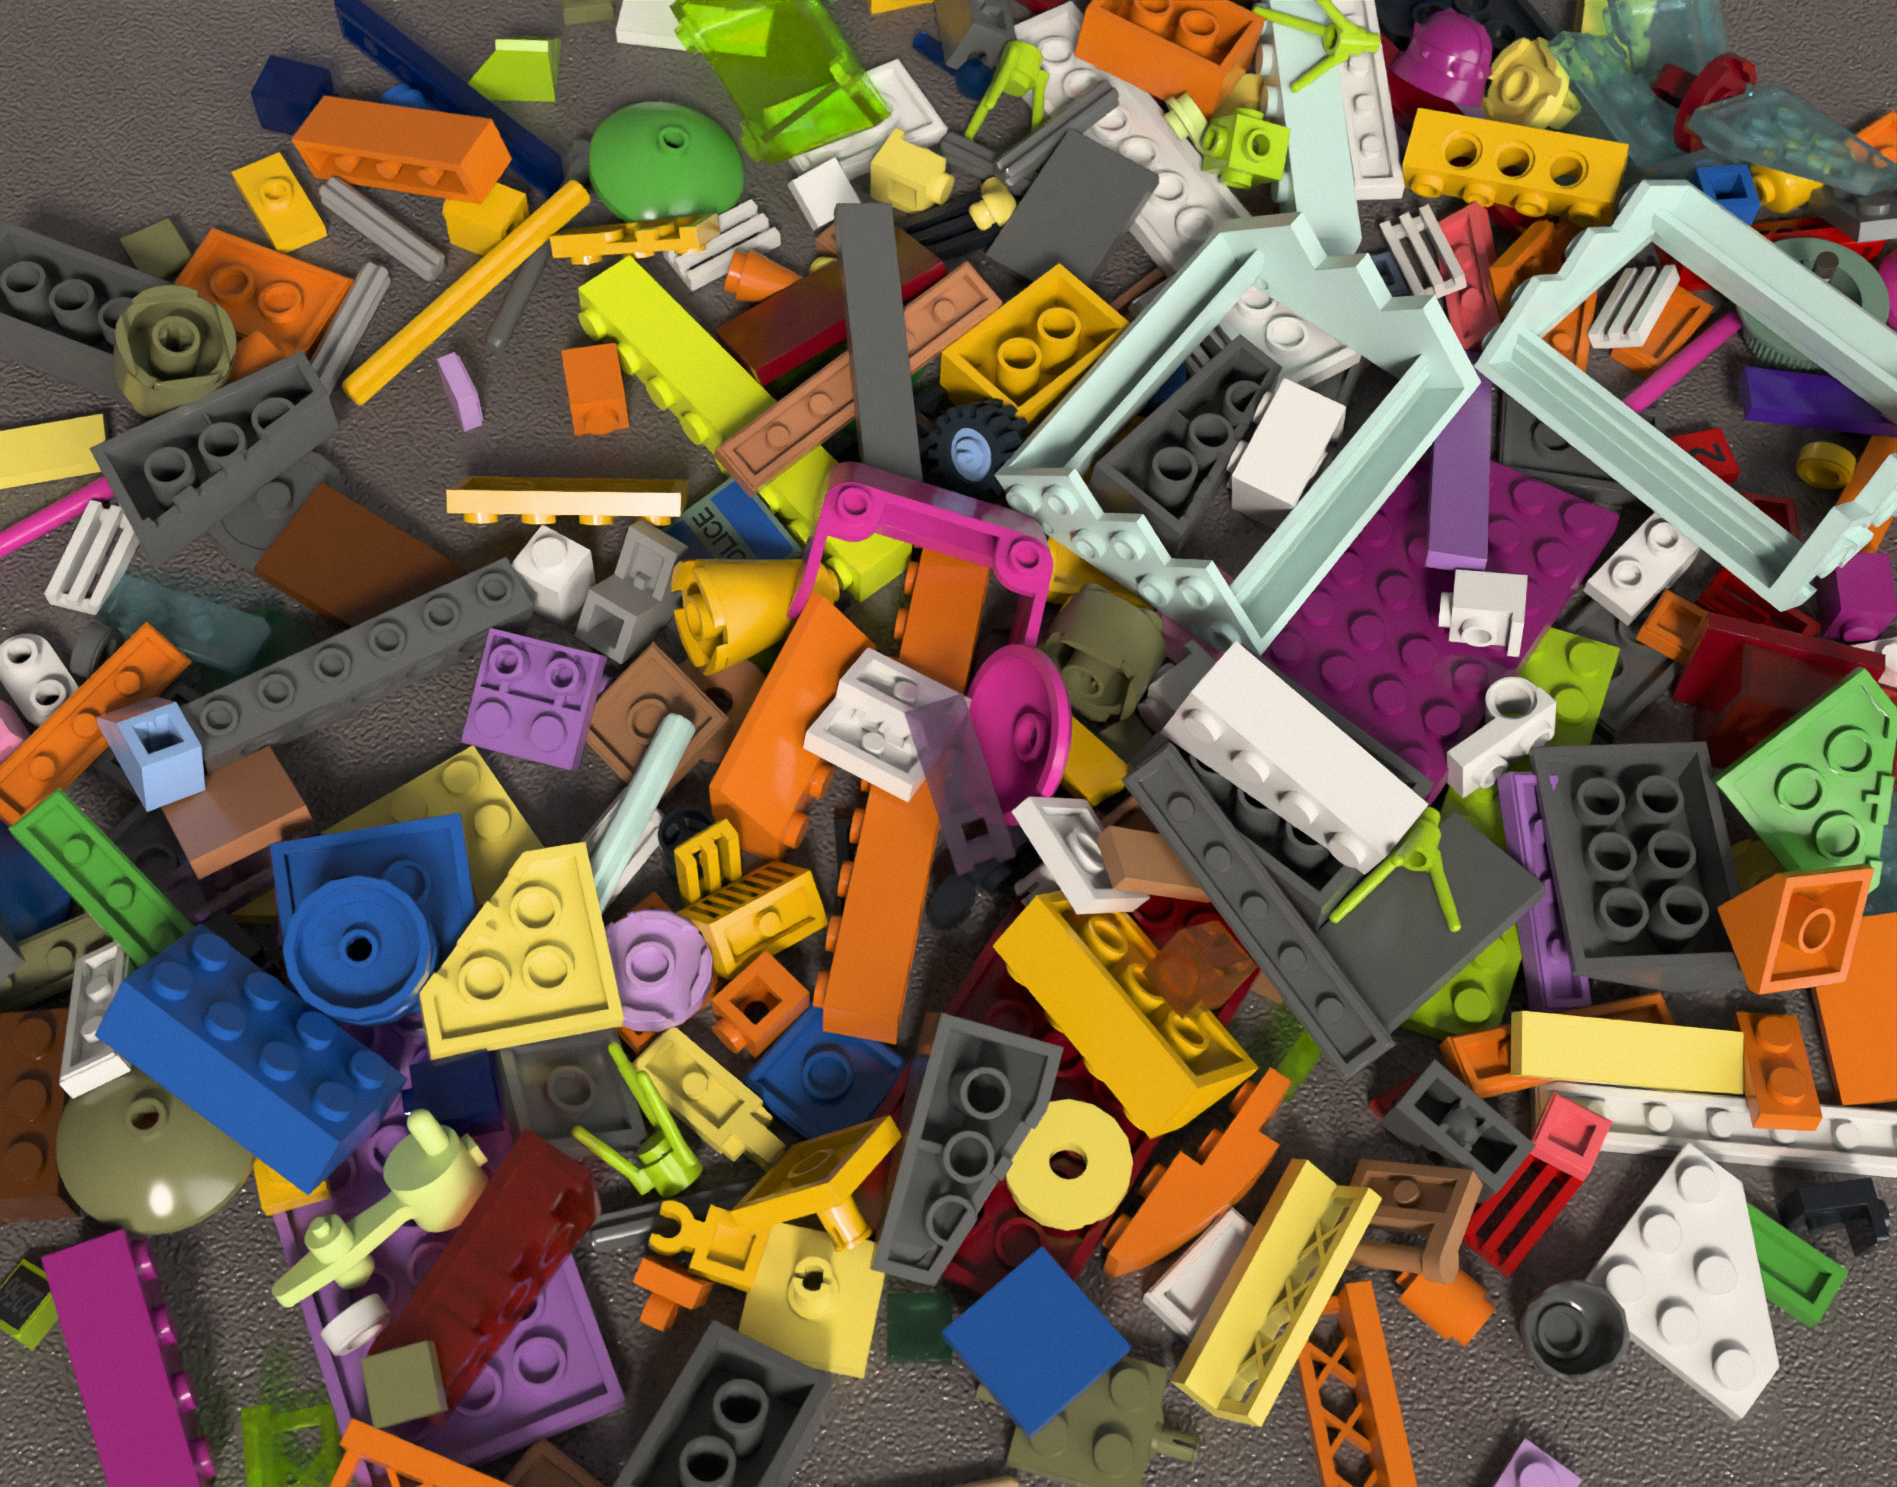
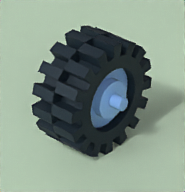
[928,398,1029,503]

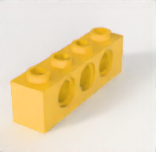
[1402,108,1629,226]

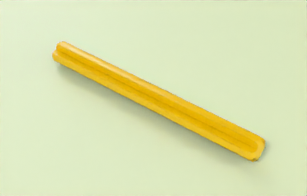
[341,180,591,405]

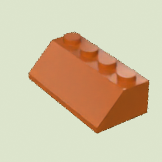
[709,592,877,862]

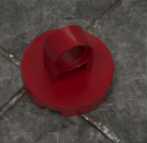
[1649,52,1757,160]

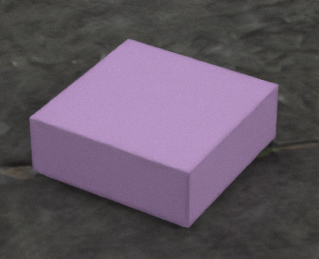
[436,352,484,432]

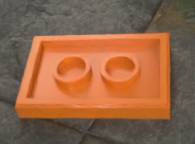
[174,227,354,362]
[1811,912,1897,1107]

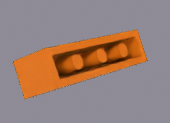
[291,96,512,204]

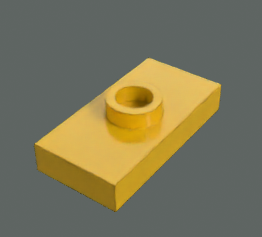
[231,152,327,254]

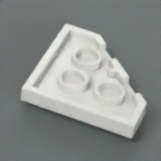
[1584,1142,1780,1421]

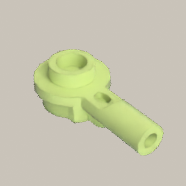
[1163,92,1221,178]

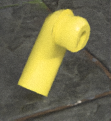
[969,177,1017,230]

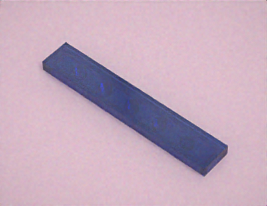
[334,0,564,199]

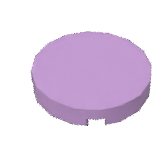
[604,909,713,1032]

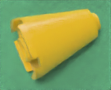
[671,559,840,676]

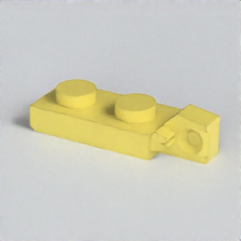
[632,1026,786,1173]

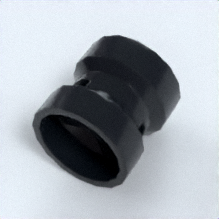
[657,806,717,883]

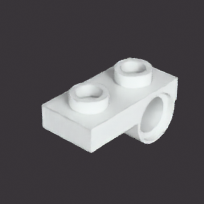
[1584,512,1701,626]
[1447,677,1556,799]

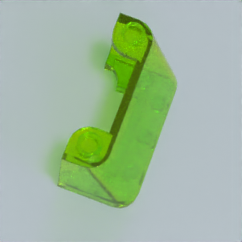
[669,0,893,166]

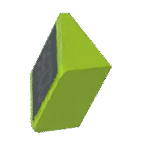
[0,1259,59,1351]

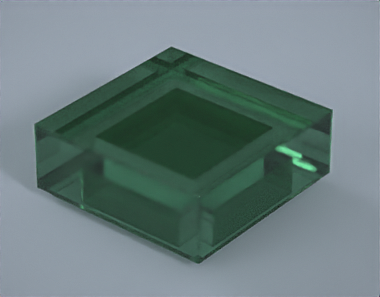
[886,1293,953,1364]

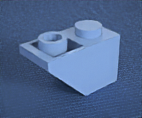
[96,696,205,812]

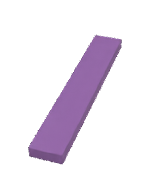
[1425,350,1492,572]

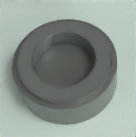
[70,620,121,679]

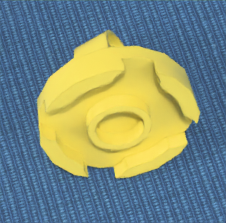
[1481,37,1581,130]

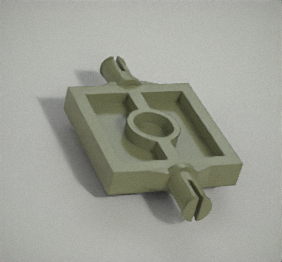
[975,1356,1201,1487]

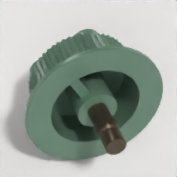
[1735,238,1890,375]

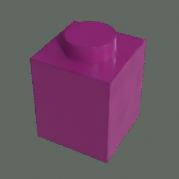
[1814,552,1897,643]

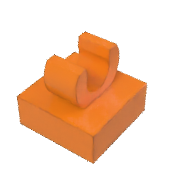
[632,1254,715,1332]

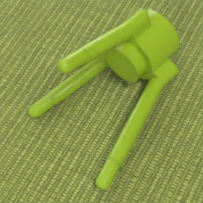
[963,41,1050,171]
[571,1042,703,1199]

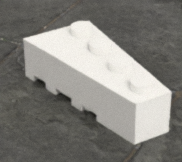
[1160,641,1429,875]

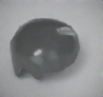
[1519,1279,1630,1382]

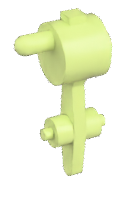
[272,1109,489,1308]

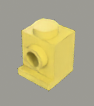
[870,127,954,216]

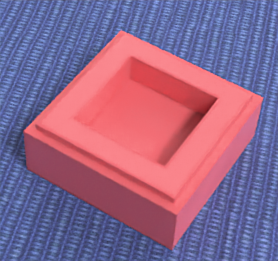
[1529,1092,1612,1181]

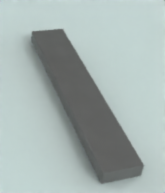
[833,203,923,482]
[1121,742,1397,1082]

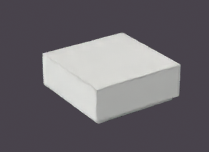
[787,157,861,231]

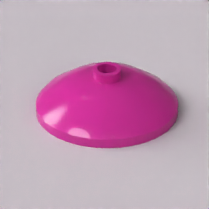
[958,644,1072,826]

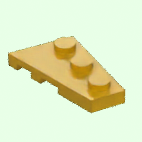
[549,213,720,265]

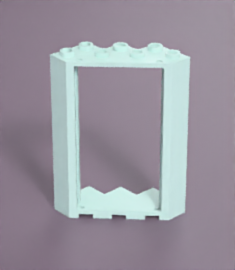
[1474,180,1897,612]
[994,212,1481,656]

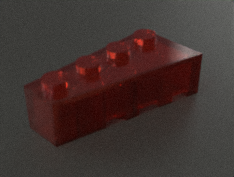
[367,1128,603,1431]

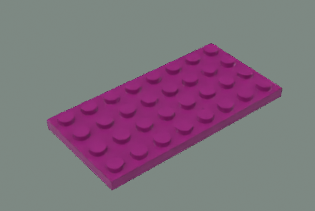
[1260,445,1619,857]

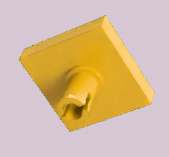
[730,1115,902,1252]

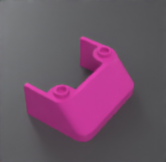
[787,461,1053,647]

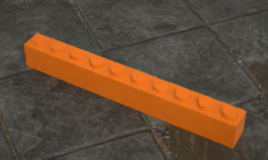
[813,504,1001,1044]

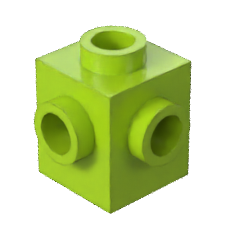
[1202,108,1291,189]

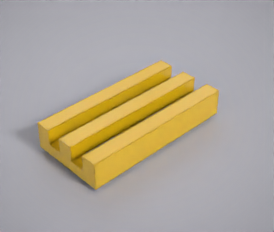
[674,818,742,907]

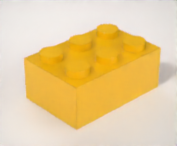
[940,263,1131,438]

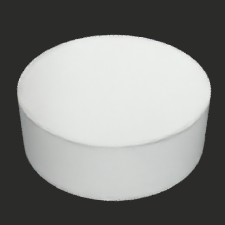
[320,1294,392,1356]

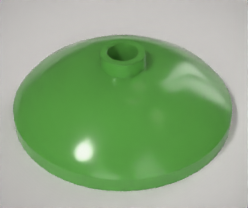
[587,101,744,223]

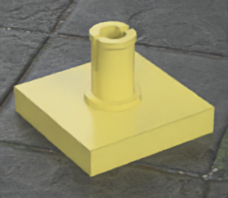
[738,1223,886,1379]

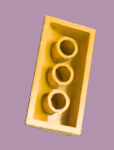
[993,890,1259,1139]

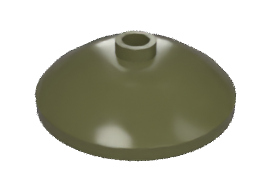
[56,1064,257,1235]

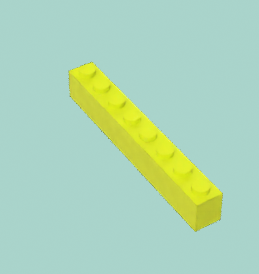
[578,255,912,603]

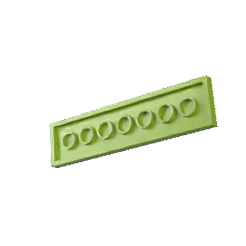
[1399,627,1621,1041]

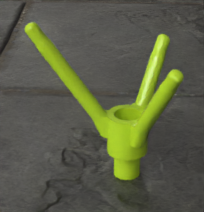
[1252,0,1381,93]
[1329,807,1461,932]

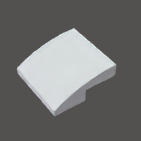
[803,647,972,802]

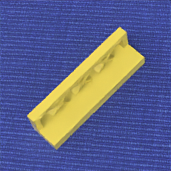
[1170,1159,1382,1427]

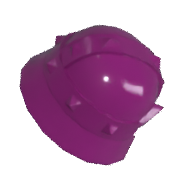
[1389,7,1493,107]

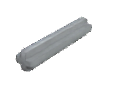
[319,177,447,281]
[310,262,391,396]

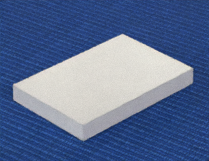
[763,59,947,181]

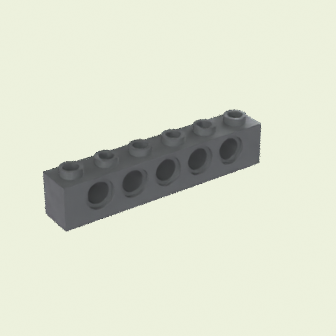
[179,557,534,775]

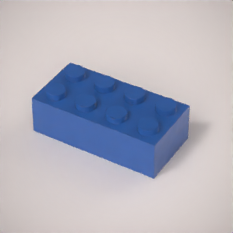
[95,924,408,1195]

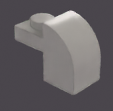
[574,519,689,664]

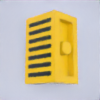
[676,860,829,980]

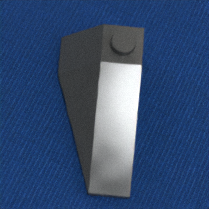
[869,1012,1064,1286]

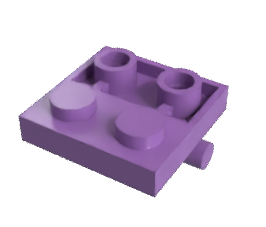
[461,628,613,772]

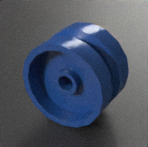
[283,875,440,1028]

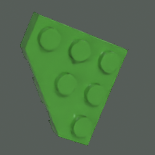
[1711,666,1897,894]

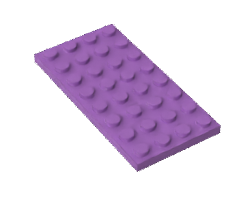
[273,1013,627,1487]

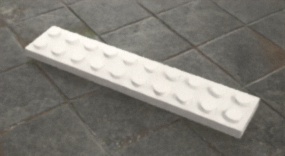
[996,1,1361,394]

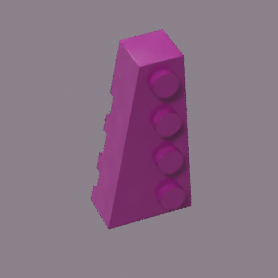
[41,1229,218,1487]

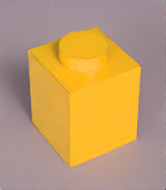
[442,182,530,257]

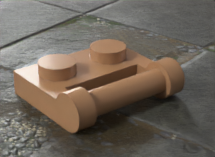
[1334,1159,1483,1284]

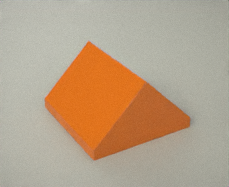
[1717,864,1874,995]

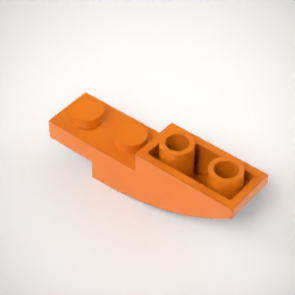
[1102,1067,1292,1278]

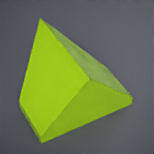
[454,35,561,102]

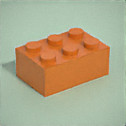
[1074,0,1266,123]

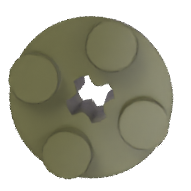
[113,285,236,418]
[1036,583,1166,722]

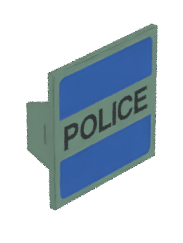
[660,477,804,560]

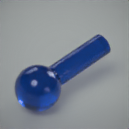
[912,31,994,100]

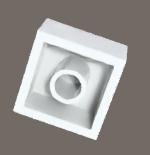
[1227,378,1346,530]

